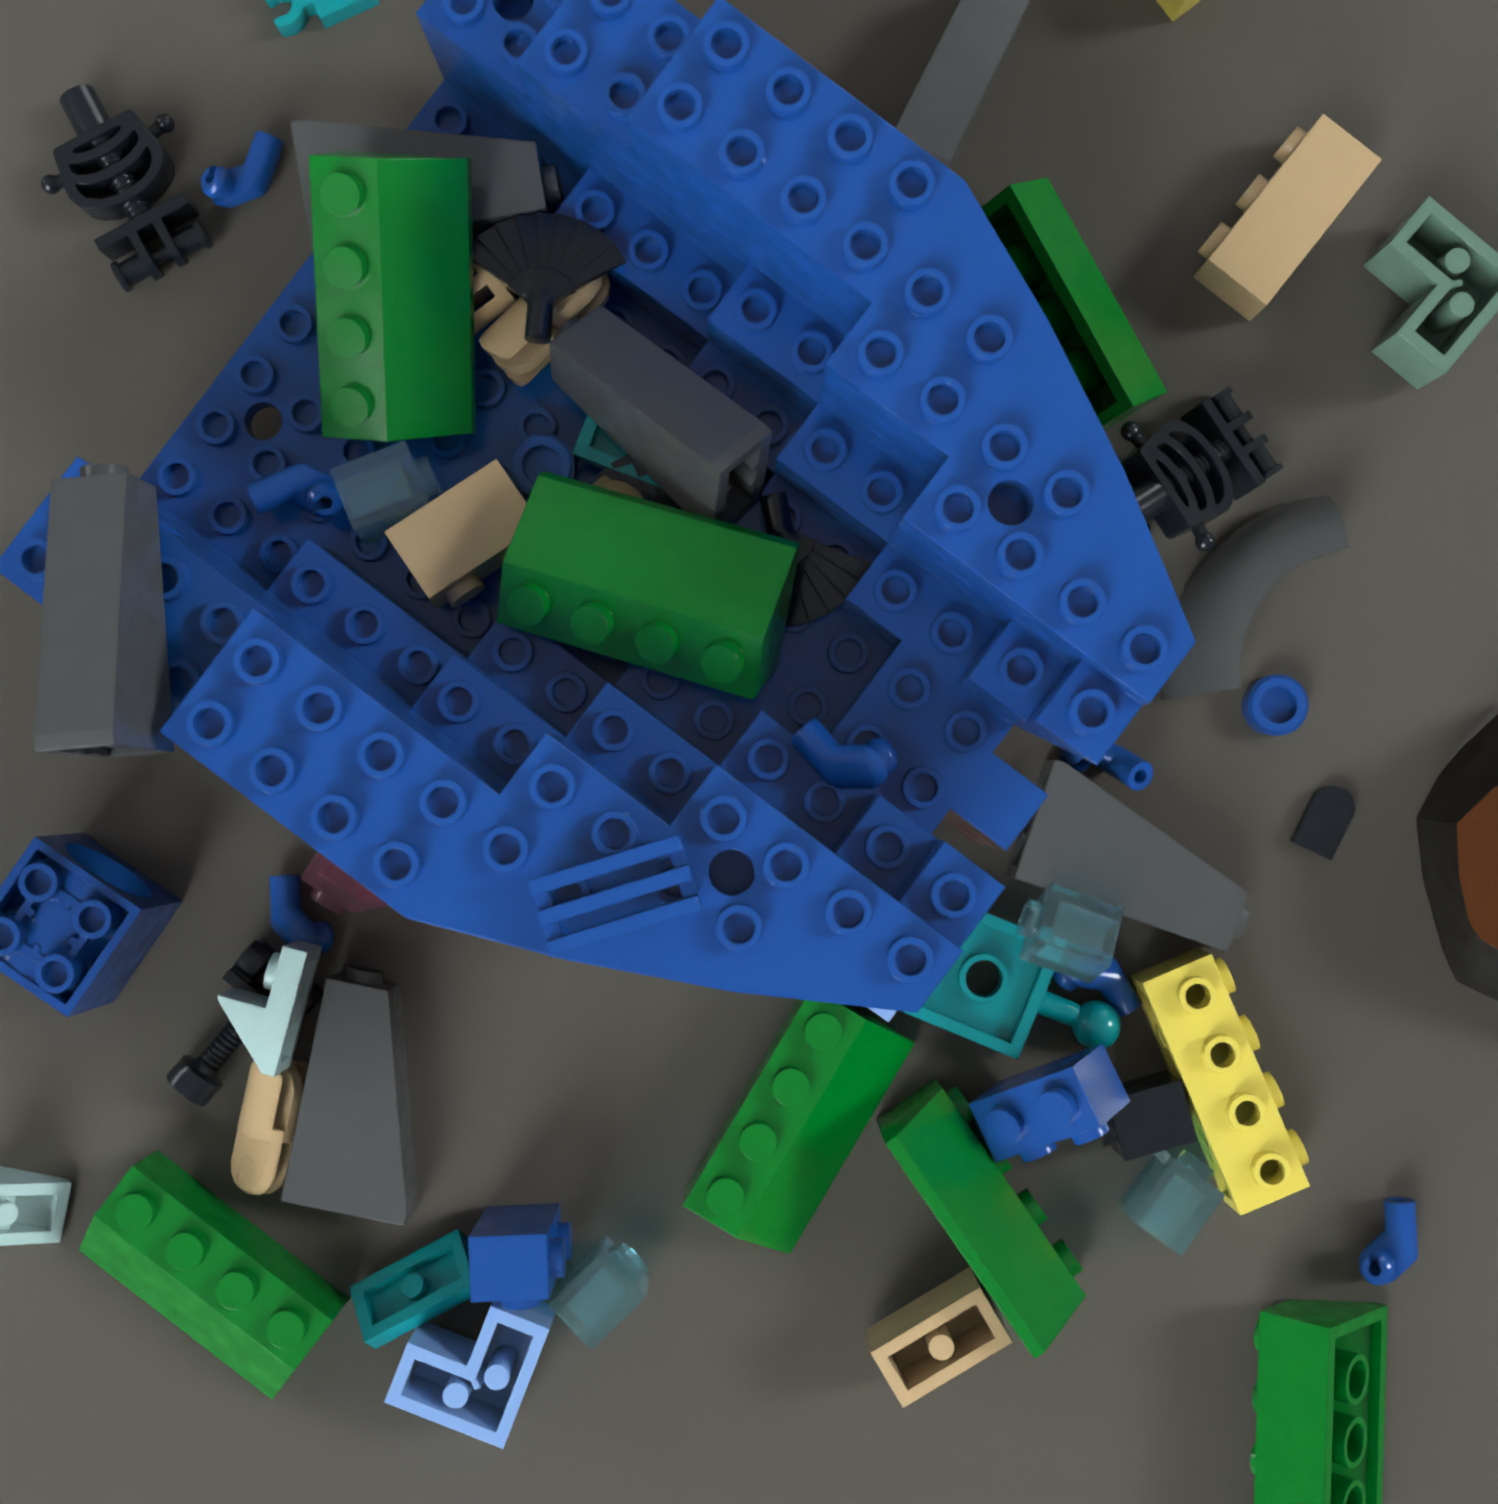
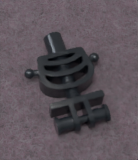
[41,85,214,292]
[1120,386,1284,551]

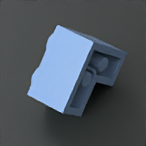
[384,1300,558,1449]

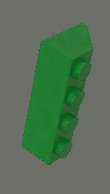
[309,151,476,442]
[981,177,1167,431]
[497,471,801,700]
[682,999,915,1254]
[876,1078,1086,1359]
[79,1150,350,1400]
[1250,1299,1388,1504]

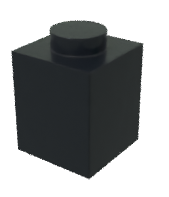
[1099,1070,1198,1161]

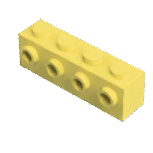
[1129,948,1310,1215]

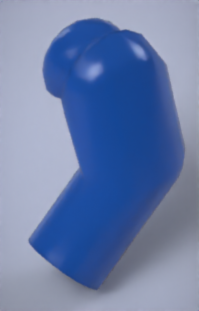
[201,131,285,208]
[246,463,347,519]
[791,718,898,789]
[1060,743,1153,791]
[269,874,334,953]
[1053,949,1143,1018]
[1358,1196,1418,1286]

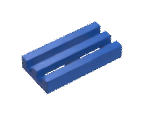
[527,834,703,957]

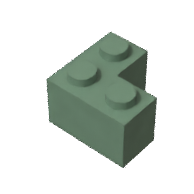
[1363,196,1498,390]

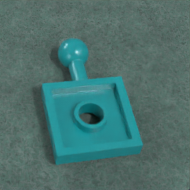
[903,913,1121,1060]

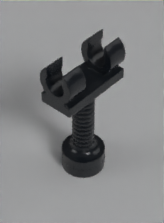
[166,939,324,1106]

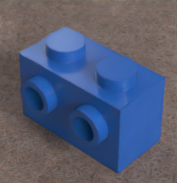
[969,1043,1130,1163]
[468,1203,572,1310]

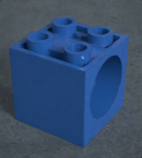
[0,833,183,1017]

